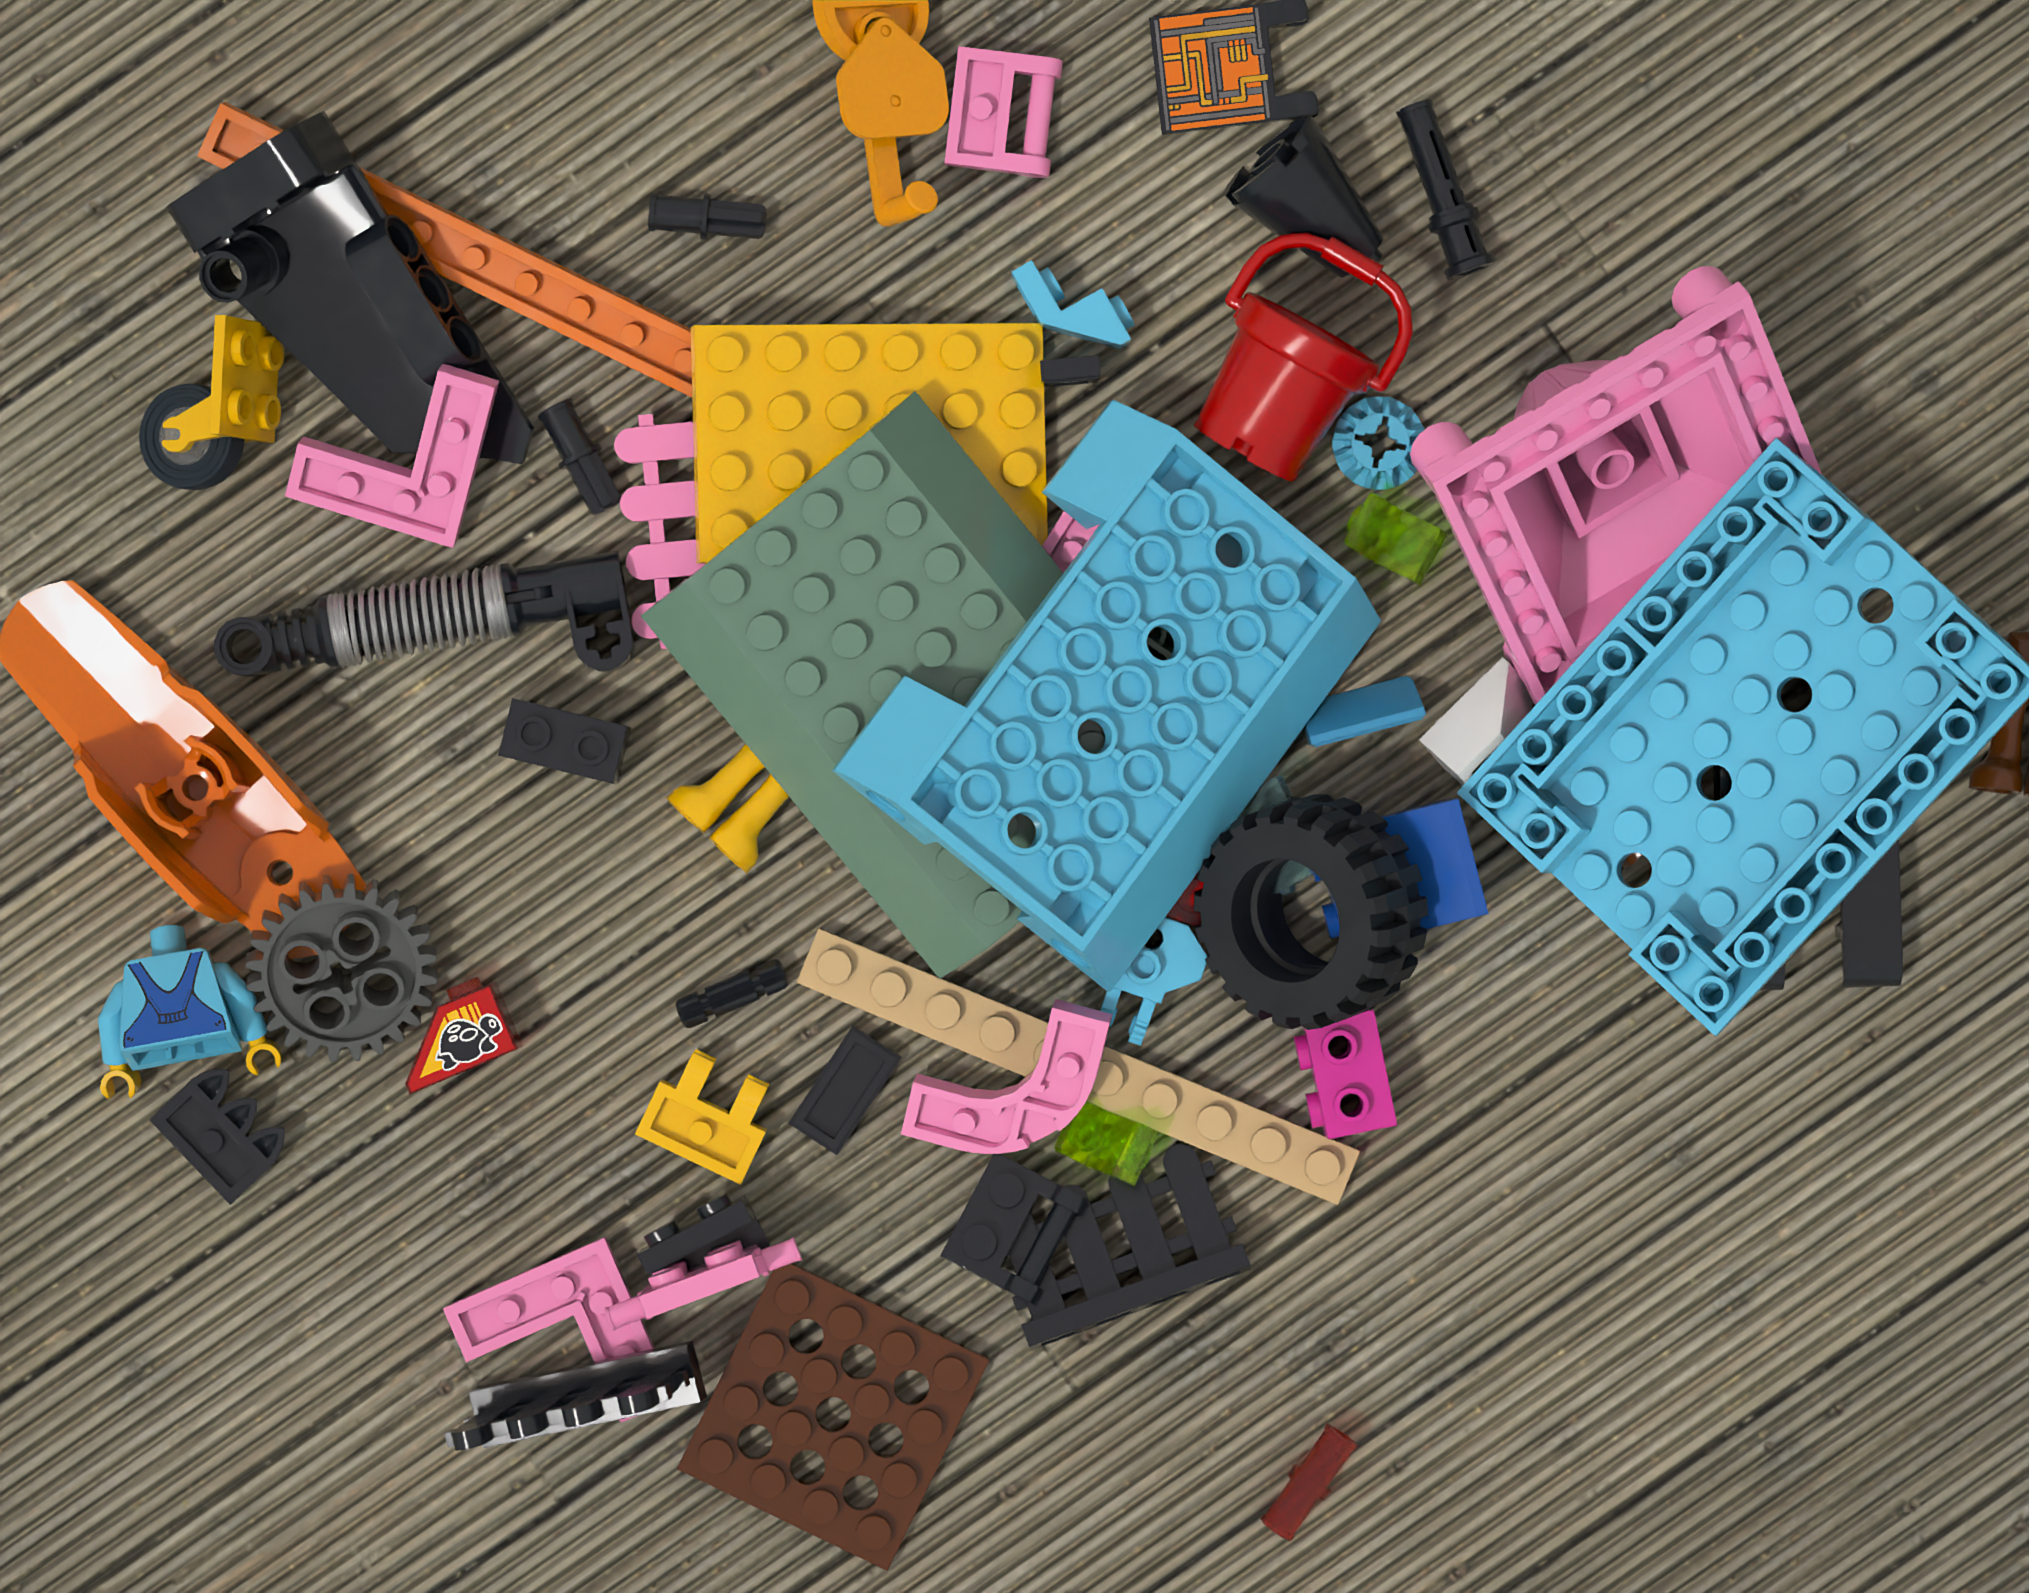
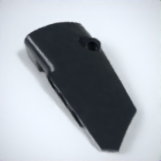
[166,111,535,464]

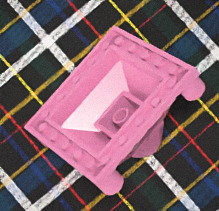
[1410,266,1822,705]

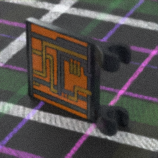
[1149,0,1319,135]

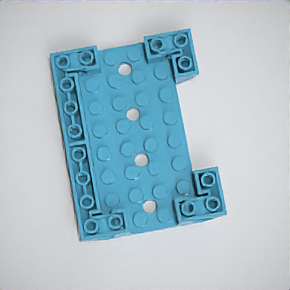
[832,400,1381,992]

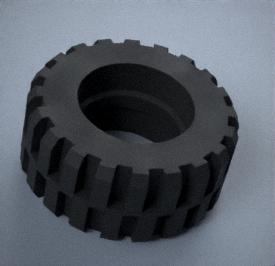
[1194,794,1428,1030]

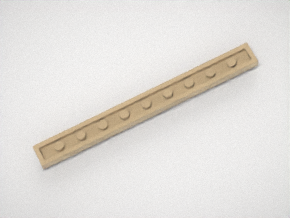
[796,928,1360,1205]

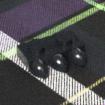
[149,1069,285,1205]

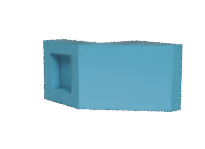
[1011,260,1135,350]

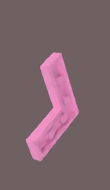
[285,364,499,548]
[443,1236,655,1423]

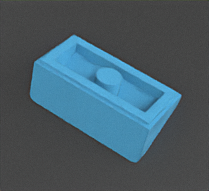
[1304,676,1426,748]

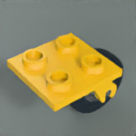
[139,315,284,490]

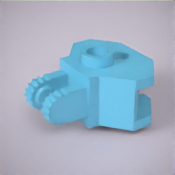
[1099,917,1208,1046]

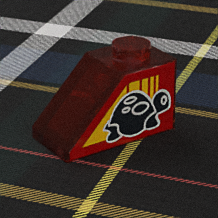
[405,977,523,1095]

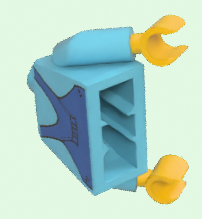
[98,925,282,1099]

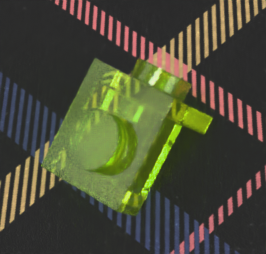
[1344,492,1448,586]
[1054,1100,1159,1186]

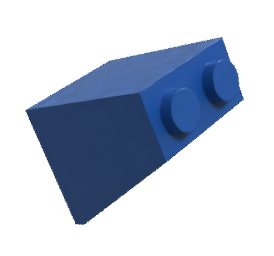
[1311,798,1489,939]

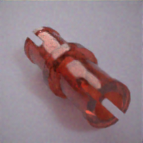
[1261,1424,1358,1541]

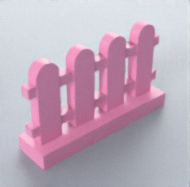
[614,414,705,649]

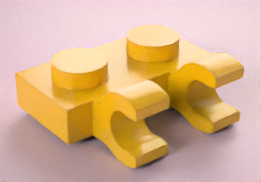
[635,1049,770,1185]

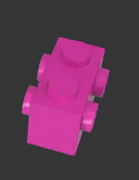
[1294,1009,1397,1139]

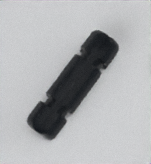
[676,959,789,1028]

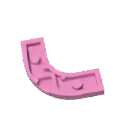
[901,999,1113,1154]

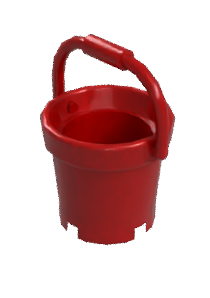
[1194,233,1413,482]

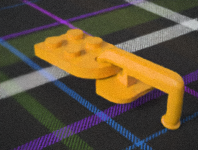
[812,0,949,227]

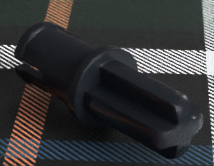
[648,193,767,240]
[538,398,621,515]

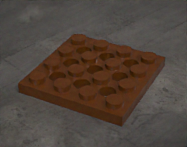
[677,1263,990,1571]

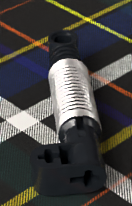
[214,551,635,677]

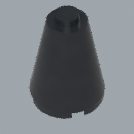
[1223,115,1383,278]

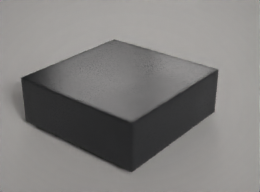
[1040,355,1101,388]

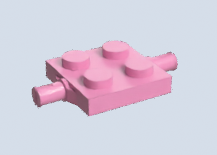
[605,1237,802,1331]

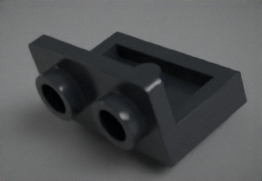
[637,1193,770,1276]

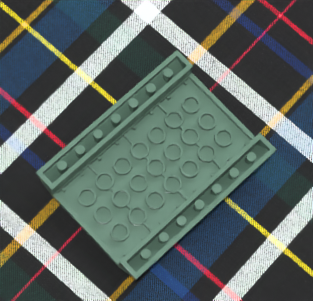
[641,391,1105,979]

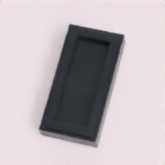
[788,1025,902,1155]

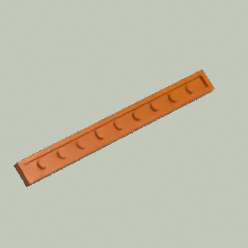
[197,102,692,397]

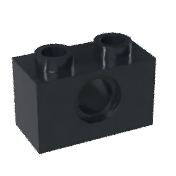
[498,698,632,784]

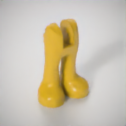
[666,743,789,874]

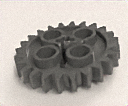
[245,874,437,1062]

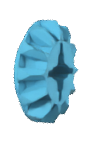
[1332,397,1425,490]

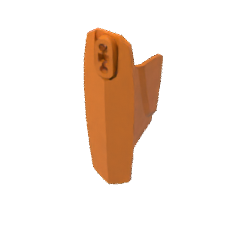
[0,580,367,959]

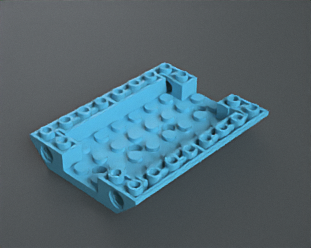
[1457,438,2029,1036]

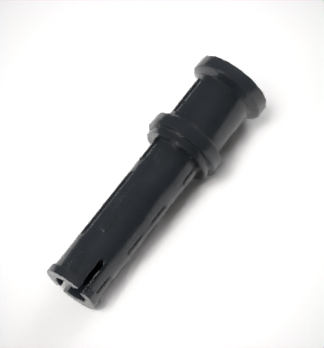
[1396,99,1497,280]

